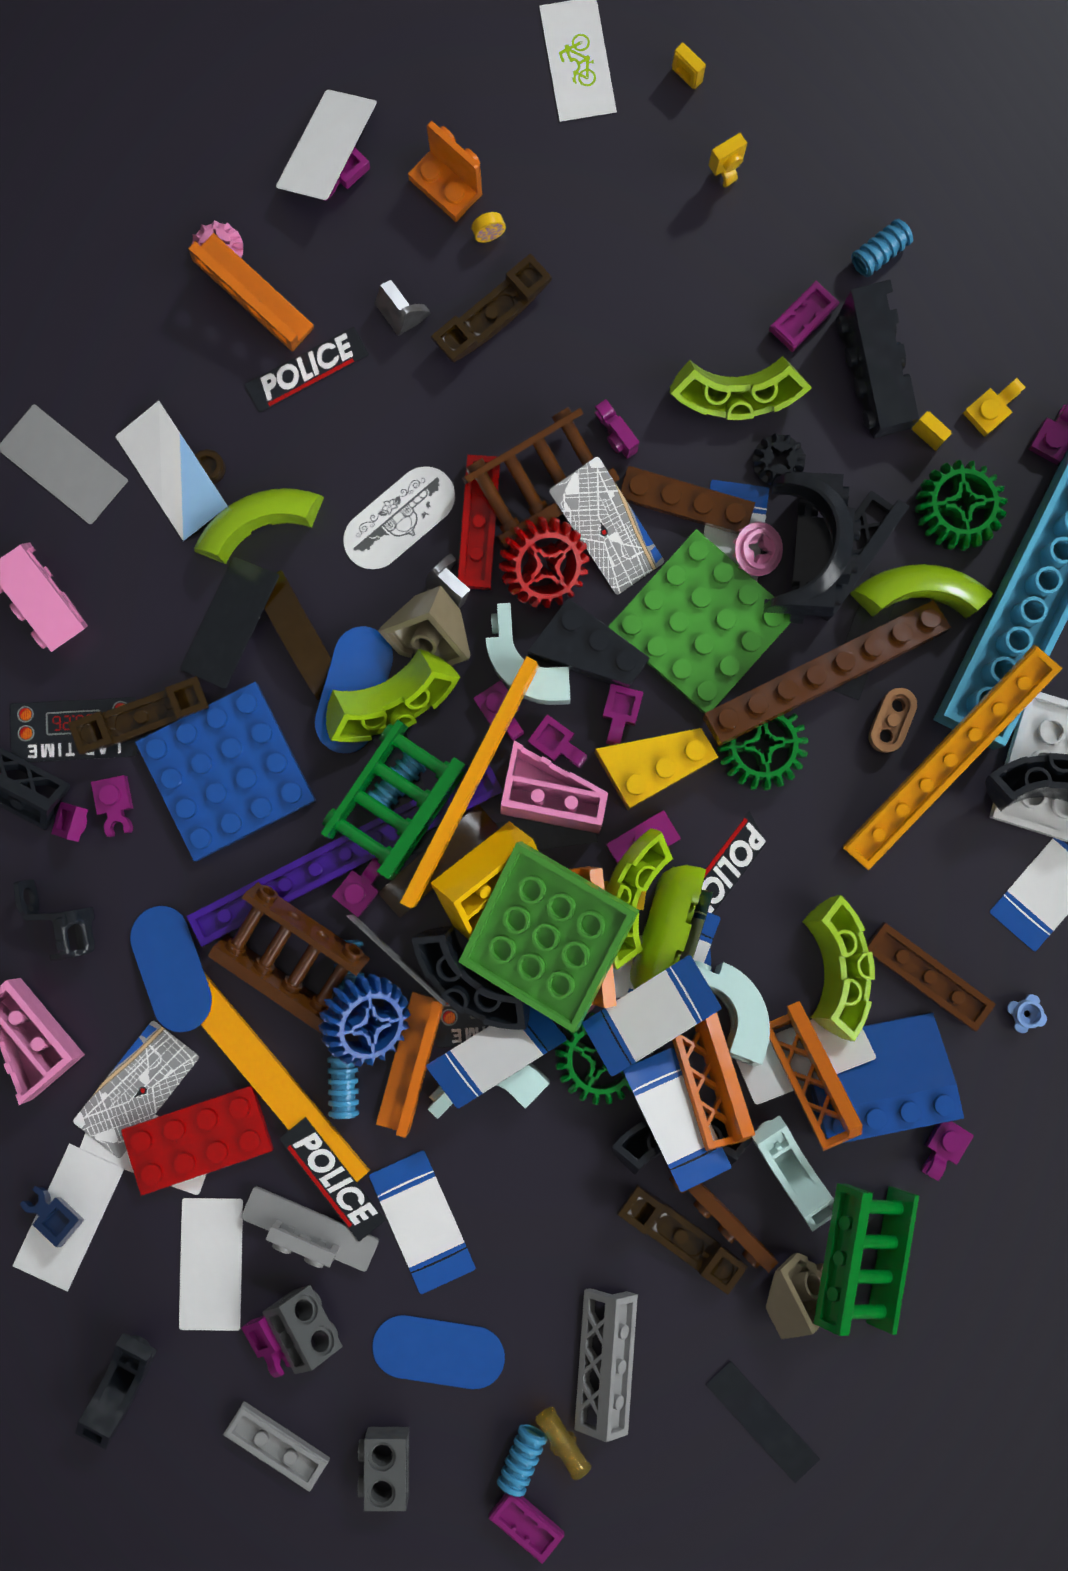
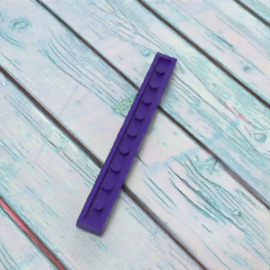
[186,765,503,947]

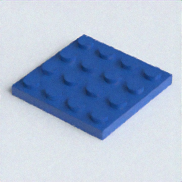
[135,682,316,862]

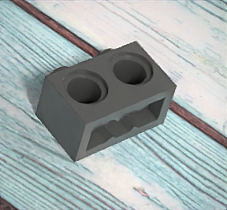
[262,1285,343,1374]
[358,1427,409,1511]

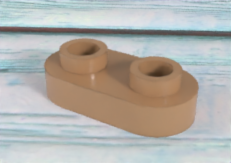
[868,688,917,753]

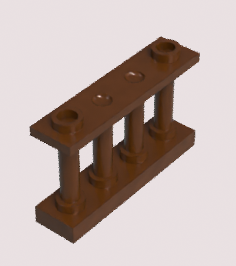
[462,407,620,548]
[208,882,371,1033]

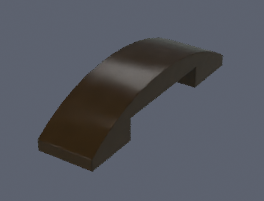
[431,253,552,362]
[264,570,332,700]
[68,676,209,755]
[378,805,500,918]
[617,1185,748,1295]

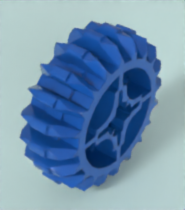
[318,974,411,1067]

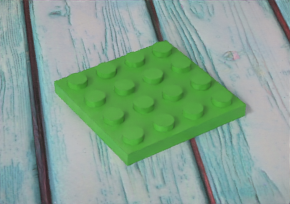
[608,529,791,714]
[458,842,640,1033]

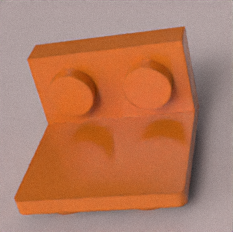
[408,121,482,222]

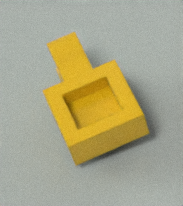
[708,133,747,188]
[963,378,1026,437]

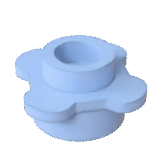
[1007,994,1047,1033]

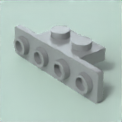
[241,1186,379,1272]

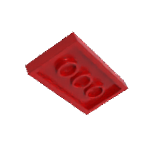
[121,1085,274,1196]

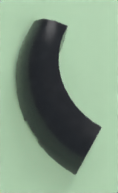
[985,753,1068,811]
[412,925,530,1030]
[611,1112,755,1174]

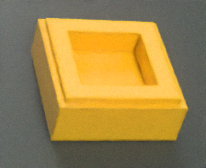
[672,42,706,89]
[911,411,952,451]

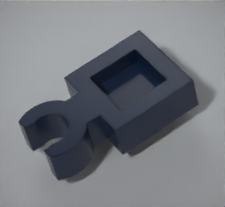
[20,1186,84,1247]

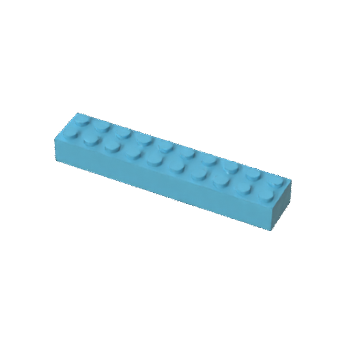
[933,449,1068,750]

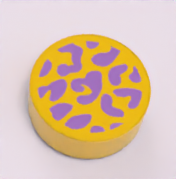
[471,212,506,243]

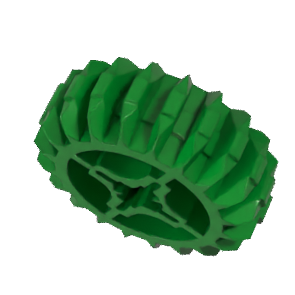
[915,459,1008,551]
[716,713,808,791]
[555,1012,643,1105]

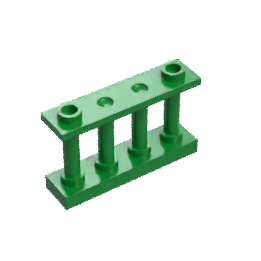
[321,719,469,880]
[813,1183,919,1336]

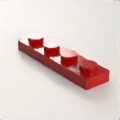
[458,454,501,590]

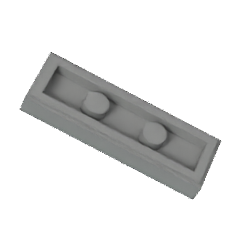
[223,1401,330,1492]

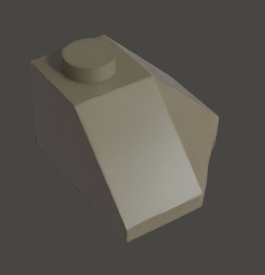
[378,586,470,666]
[766,1253,823,1339]

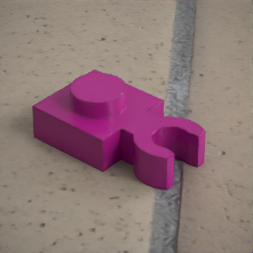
[594,399,640,459]
[91,775,134,837]

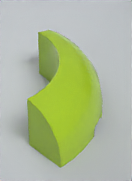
[670,356,812,420]
[194,488,324,564]
[850,564,993,619]
[326,649,460,742]
[606,828,673,970]
[630,865,706,989]
[802,895,875,1042]

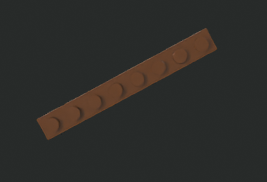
[702,600,951,746]

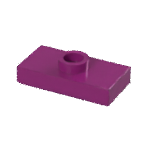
[769,280,840,352]
[606,810,681,864]
[489,1493,564,1564]

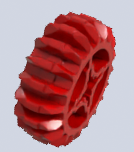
[499,516,590,608]

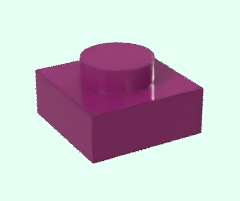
[51,802,88,842]

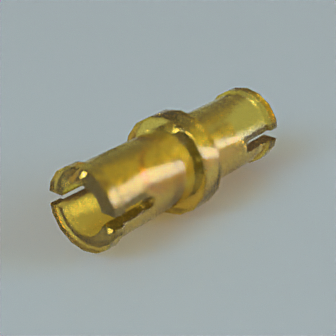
[535,1407,591,1480]

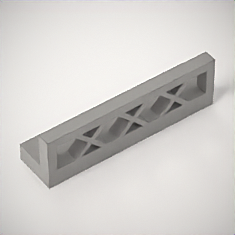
[574,1288,638,1442]

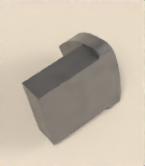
[375,280,431,336]
[425,554,470,608]

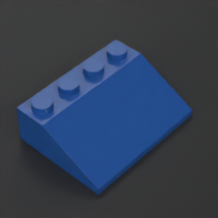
[809,1012,964,1143]

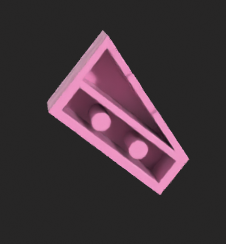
[0,542,88,652]
[500,740,608,834]
[0,978,85,1105]

